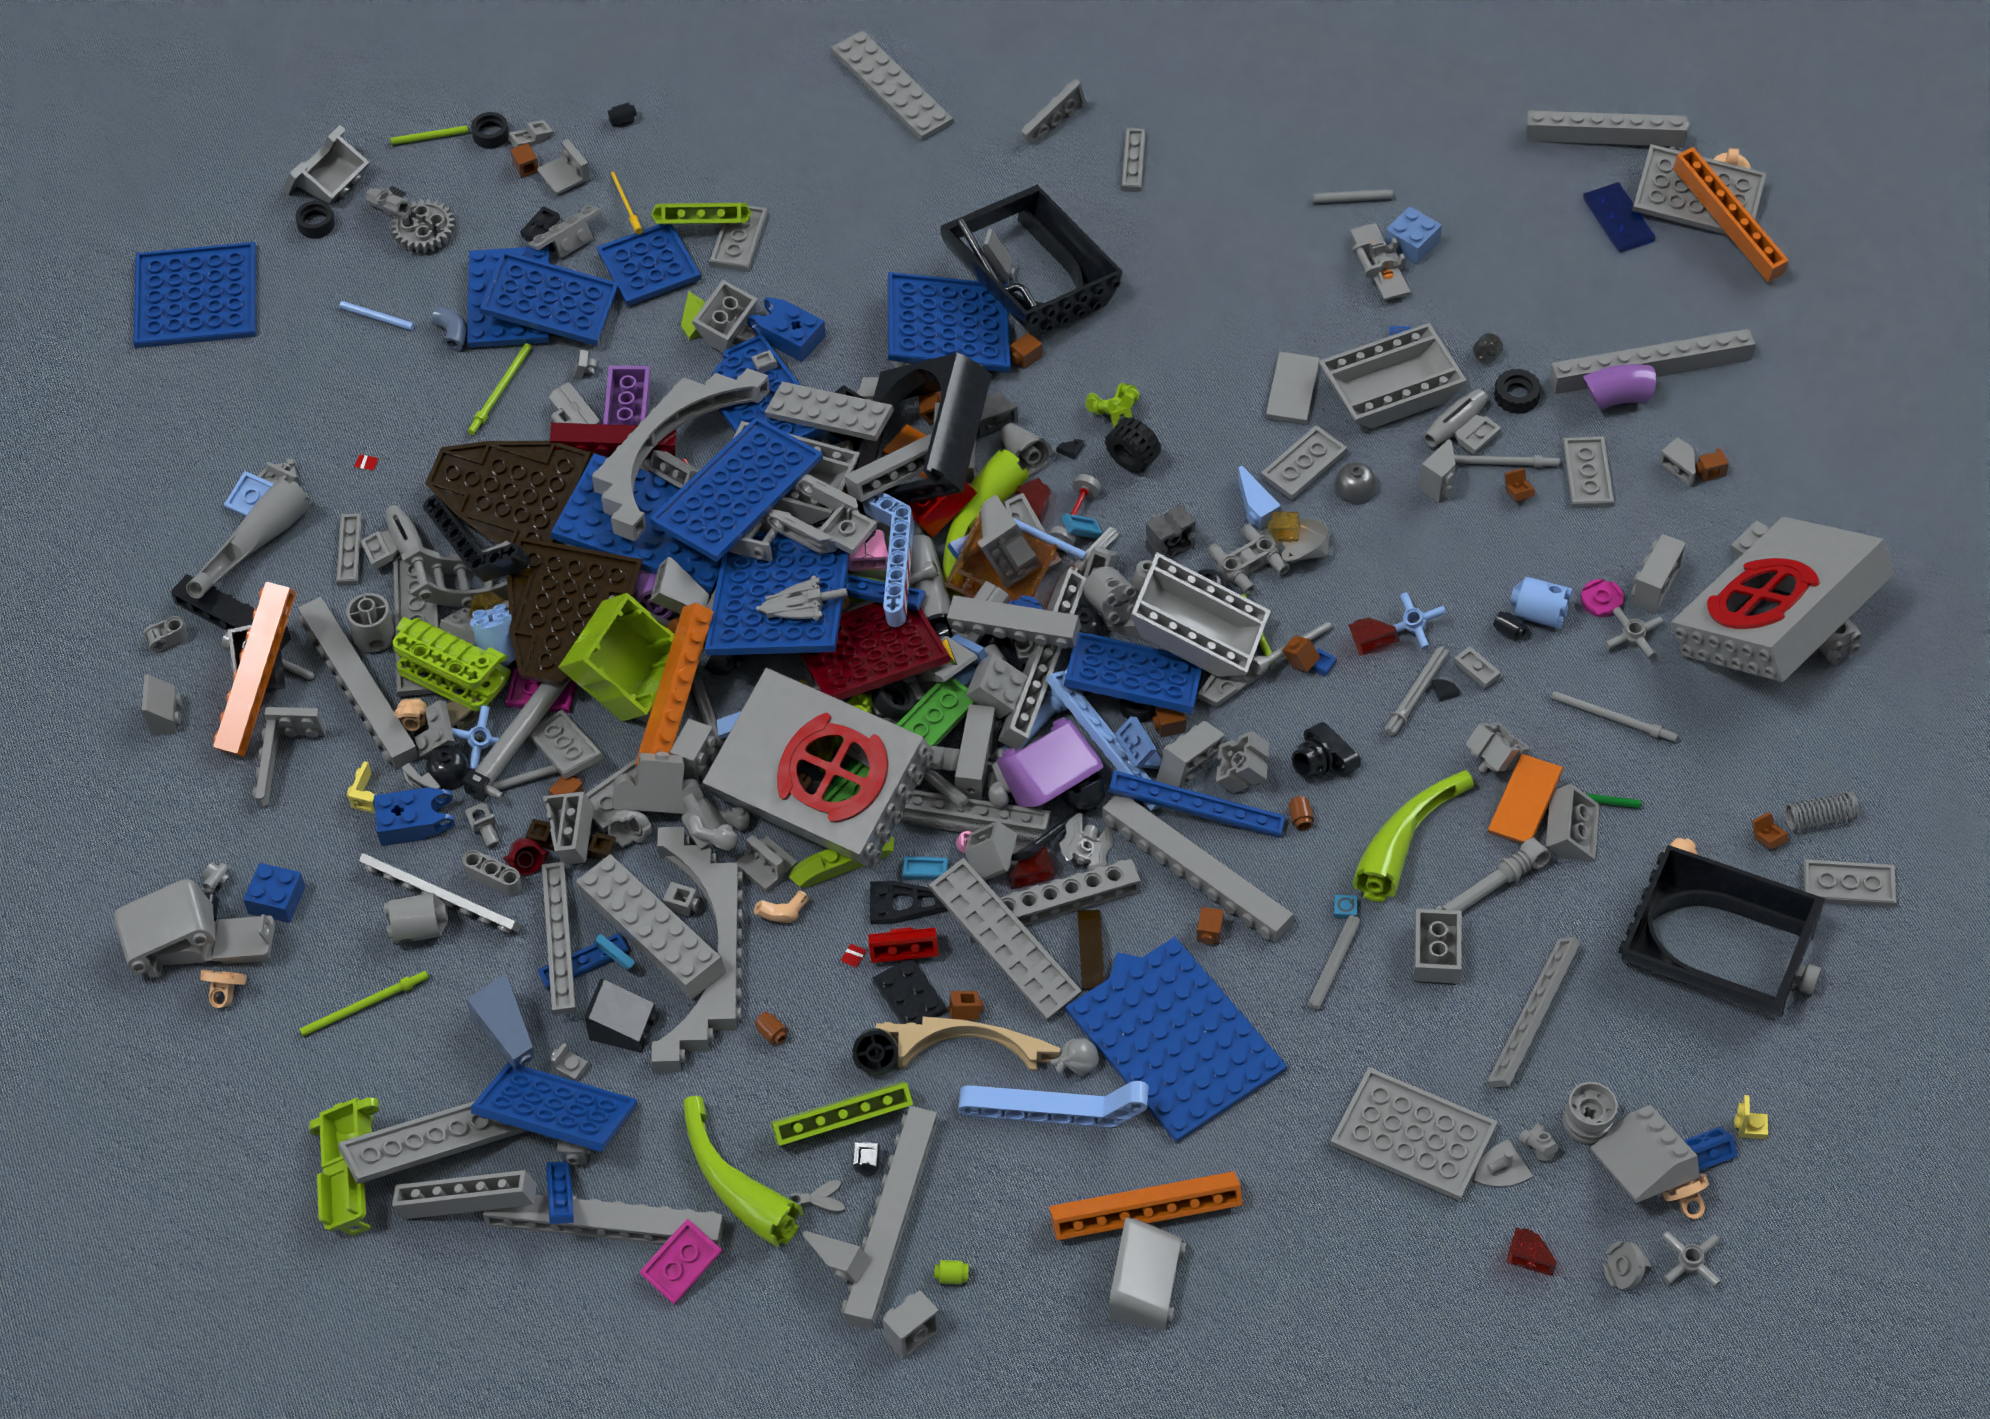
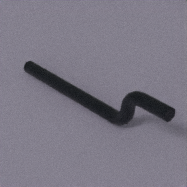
[957,219,1038,309]

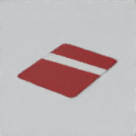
[354,454,378,470]
[841,944,866,967]

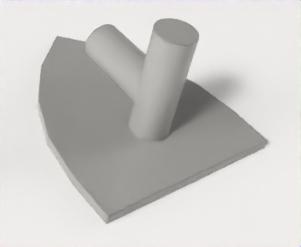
[1474,1139,1533,1187]

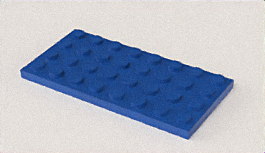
[650,417,823,562]

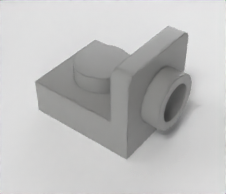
[551,1043,589,1082]

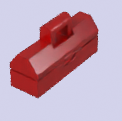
[868,927,939,963]

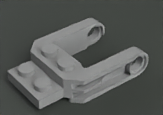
[767,475,877,555]

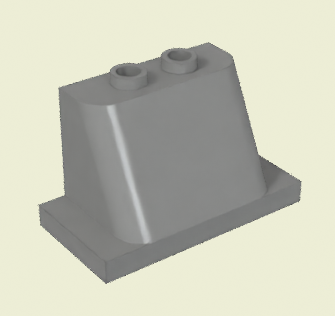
[282,125,369,204]
[977,495,1042,589]

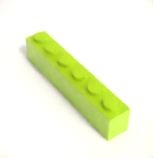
[770,1081,913,1146]

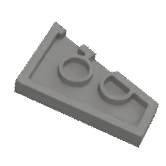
[1198,667,1268,708]

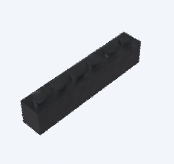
[171,574,291,650]

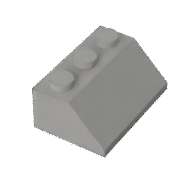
[692,280,758,353]
[1546,784,1599,861]

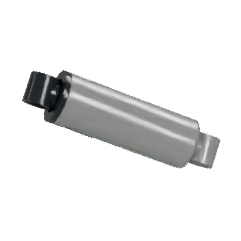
[909,524,953,638]

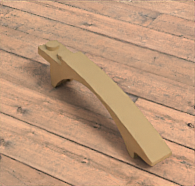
[876,1017,1060,1071]

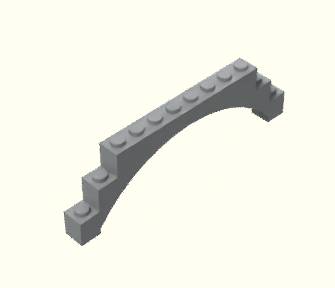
[592,368,770,541]
[651,827,743,1073]

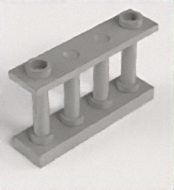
[728,509,791,561]

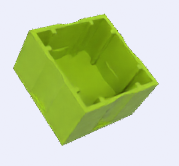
[558,593,675,721]

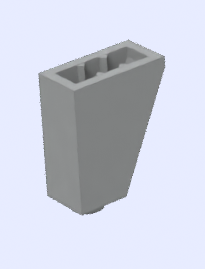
[650,557,709,614]

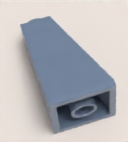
[467,974,534,1069]

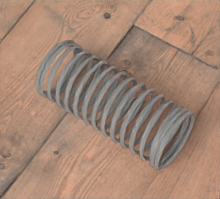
[1785,791,1859,831]

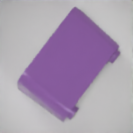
[996,718,1103,807]

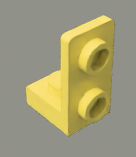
[347,761,375,813]
[1734,1095,1768,1139]

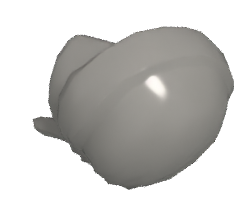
[1050,1038,1099,1077]

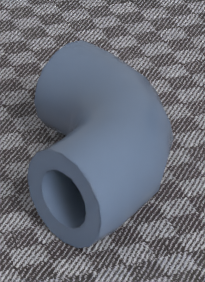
[432,306,467,351]

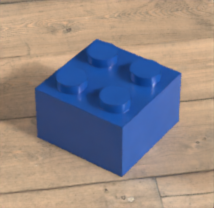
[243,863,306,923]

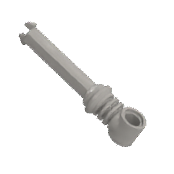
[1437,838,1551,912]

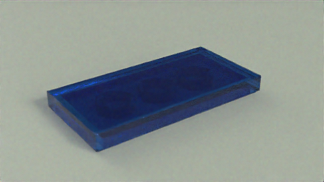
[1583,182,1656,253]

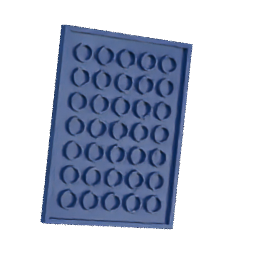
[550,453,722,594]
[705,532,849,656]
[1065,937,1287,1144]

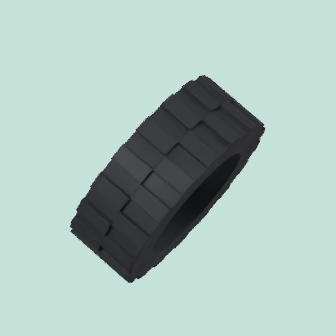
[1494,369,1541,414]

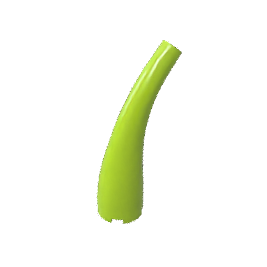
[943,449,1029,597]
[1352,770,1474,902]
[683,1096,803,1248]

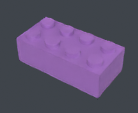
[603,366,652,425]

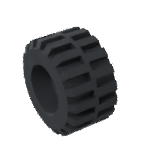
[1105,417,1161,473]

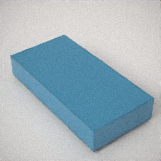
[1061,514,1103,539]
[902,856,948,880]
[593,933,635,971]

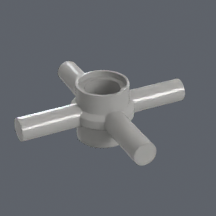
[1605,607,1664,659]
[1662,1231,1721,1288]

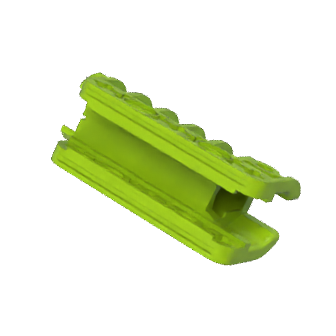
[393,617,511,711]

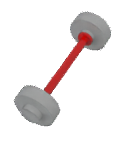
[1049,474,1101,550]

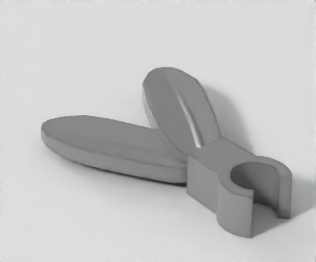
[790,1180,845,1213]

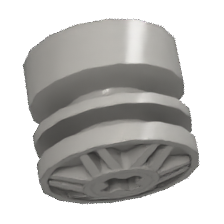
[1562,1082,1618,1144]

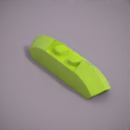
[651,203,752,224]
[789,836,894,888]

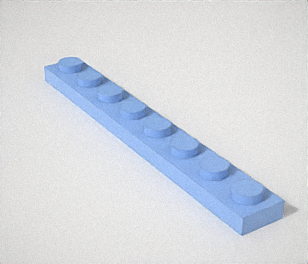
[1046,671,1162,811]

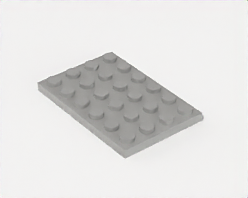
[1632,144,1767,235]
[1330,1067,1498,1201]

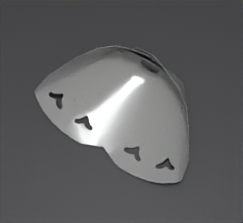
[1281,517,1330,561]

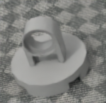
[1604,1241,1652,1290]

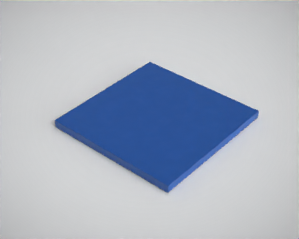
[133,242,256,348]
[887,272,1010,372]

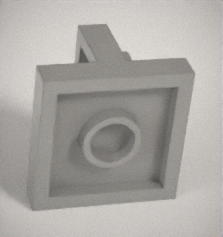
[735,834,798,893]

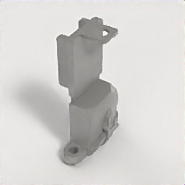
[147,914,275,978]

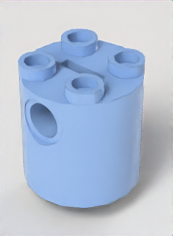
[1510,576,1572,629]
[470,604,516,667]

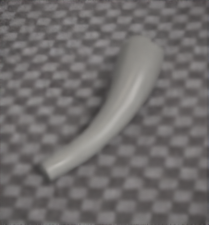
[186,475,313,598]

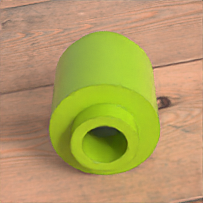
[934,1260,969,1285]

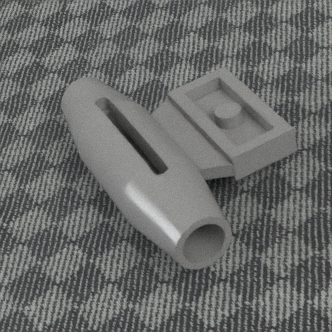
[1423,389,1501,455]
[360,505,423,570]

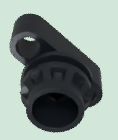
[1292,722,1361,777]

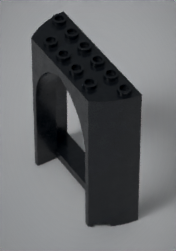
[941,184,1123,337]
[850,353,992,514]
[1618,845,1825,1017]

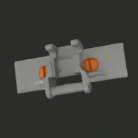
[1350,223,1411,301]

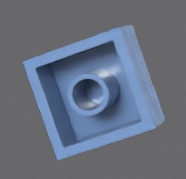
[1385,206,1442,264]

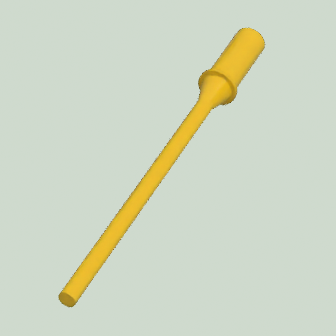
[611,172,643,234]

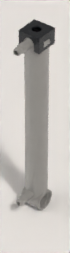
[462,678,572,801]

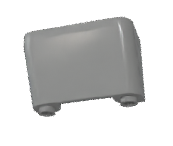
[114,879,216,977]
[1109,1217,1186,1330]

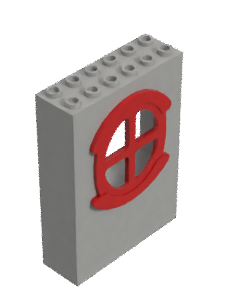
[1671,517,1895,682]
[702,668,934,868]

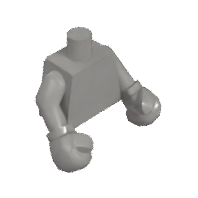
[987,748,1014,807]
[681,793,750,850]

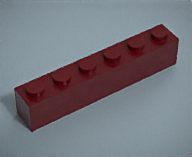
[550,422,676,458]

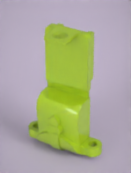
[309,1097,379,1236]

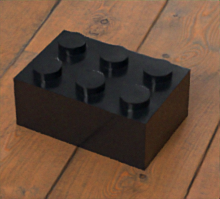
[228,624,286,692]

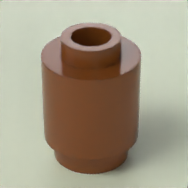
[1288,796,1314,831]
[755,1012,788,1045]

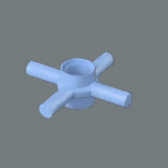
[1383,592,1446,650]
[452,706,499,771]

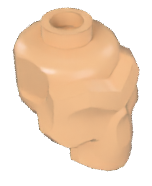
[394,698,427,731]

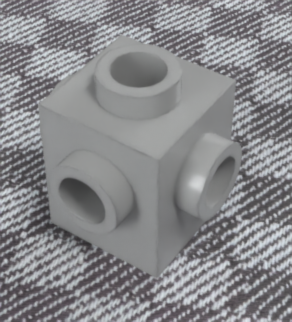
[557,1139,592,1165]

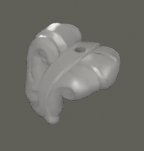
[608,809,652,848]

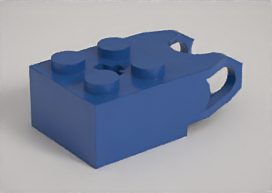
[747,297,826,362]
[374,787,456,846]

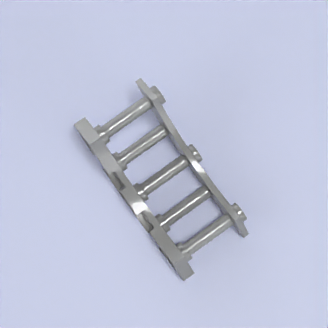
[401,540,511,608]

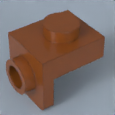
[1504,468,1535,501]
[1752,812,1789,850]

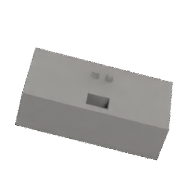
[955,704,996,801]

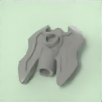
[1059,813,1114,871]

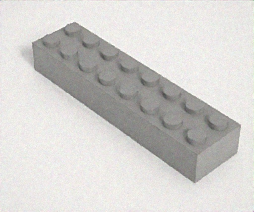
[576,854,726,1000]

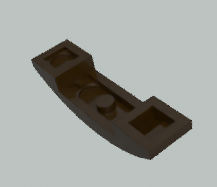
[525,819,616,859]
[1077,910,1104,991]

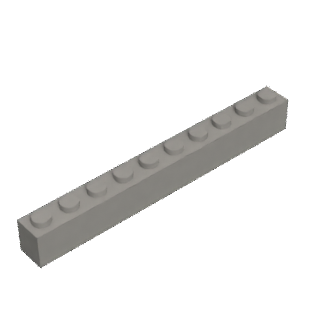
[1549,329,1755,394]
[998,568,1087,750]
[297,597,419,770]
[1102,795,1293,943]
[841,1106,938,1330]
[483,1194,724,1247]

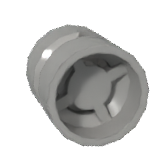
[1782,957,1821,996]

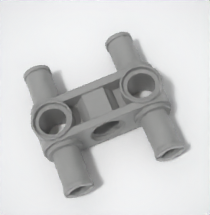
[1207,524,1290,595]

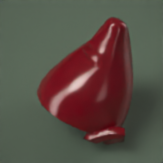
[503,838,550,875]

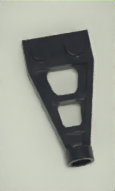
[870,881,948,924]

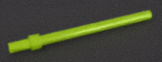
[467,343,532,435]
[299,971,429,1037]

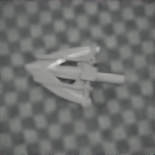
[756,575,848,621]

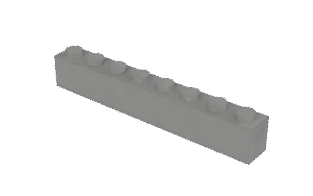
[1526,111,1687,147]

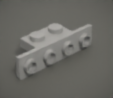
[528,205,602,258]

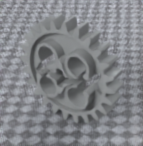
[391,199,456,253]

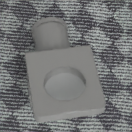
[465,802,500,848]

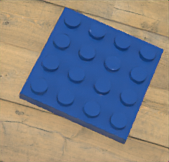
[596,224,701,307]

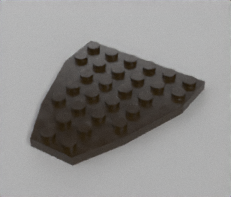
[425,441,592,546]
[507,536,643,686]

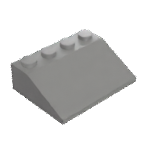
[1590,1105,1700,1203]

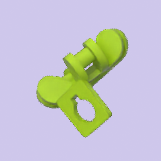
[1085,383,1139,428]

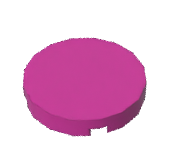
[1581,579,1624,617]

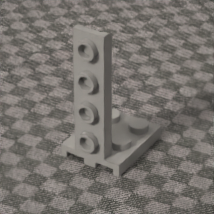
[253,707,326,808]

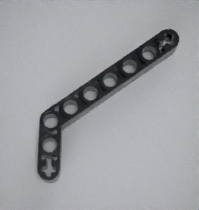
[423,495,530,582]

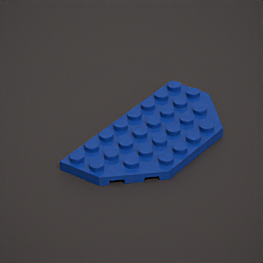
[712,334,827,439]

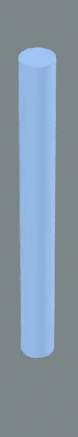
[339,301,414,331]
[1013,518,1087,560]

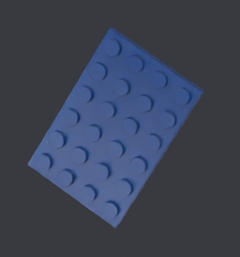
[467,246,550,348]
[479,250,618,346]
[1064,632,1202,714]
[471,1062,637,1152]

